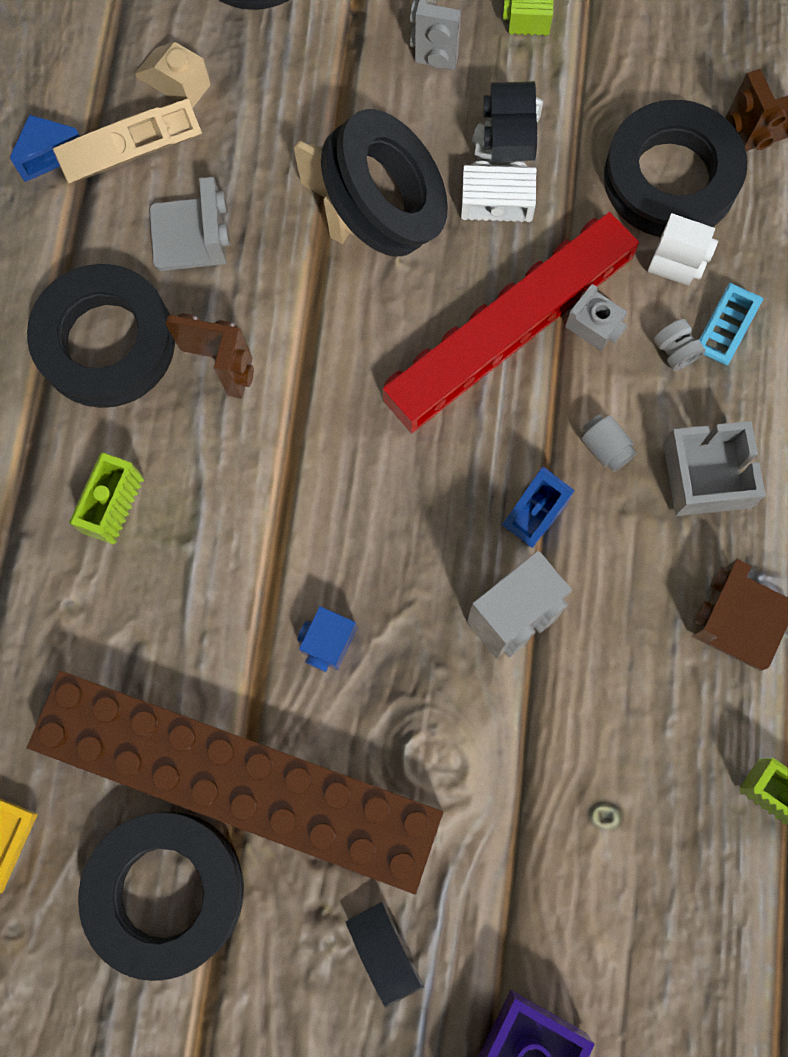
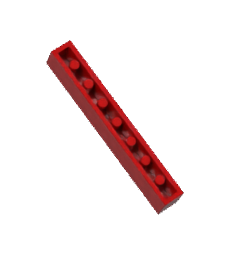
[382,211,639,434]

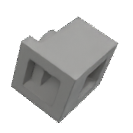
[566,284,628,351]

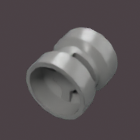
[653,319,706,371]

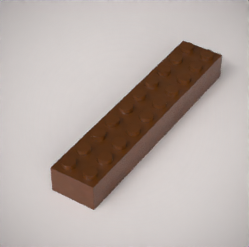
[27,670,444,895]

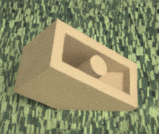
[135,42,211,108]

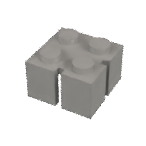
[663,421,766,516]

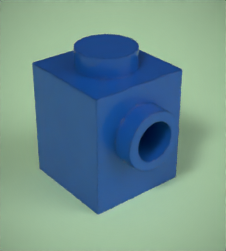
[297,606,358,672]

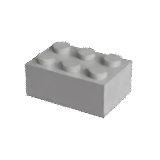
[467,551,572,659]

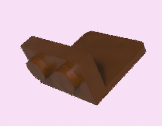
[725,69,788,151]
[165,313,254,399]
[692,559,788,671]

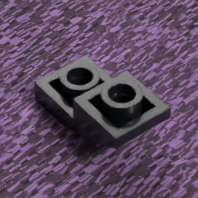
[345,902,424,1007]

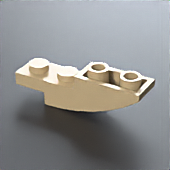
[53,99,202,184]

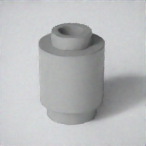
[581,415,637,472]

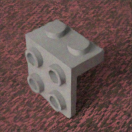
[410,0,461,70]
[150,177,230,271]

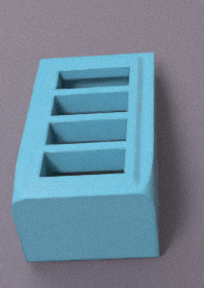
[699,282,764,366]

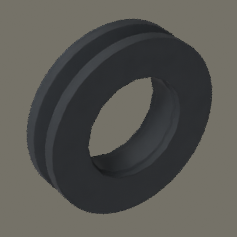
[604,100,748,237]
[321,109,448,257]
[27,264,175,408]
[78,812,244,981]

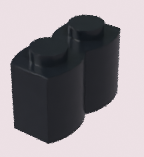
[483,81,537,162]

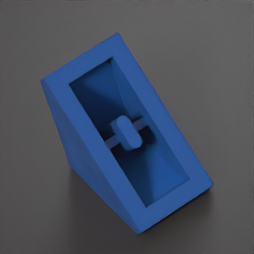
[10,115,80,182]
[502,467,575,548]

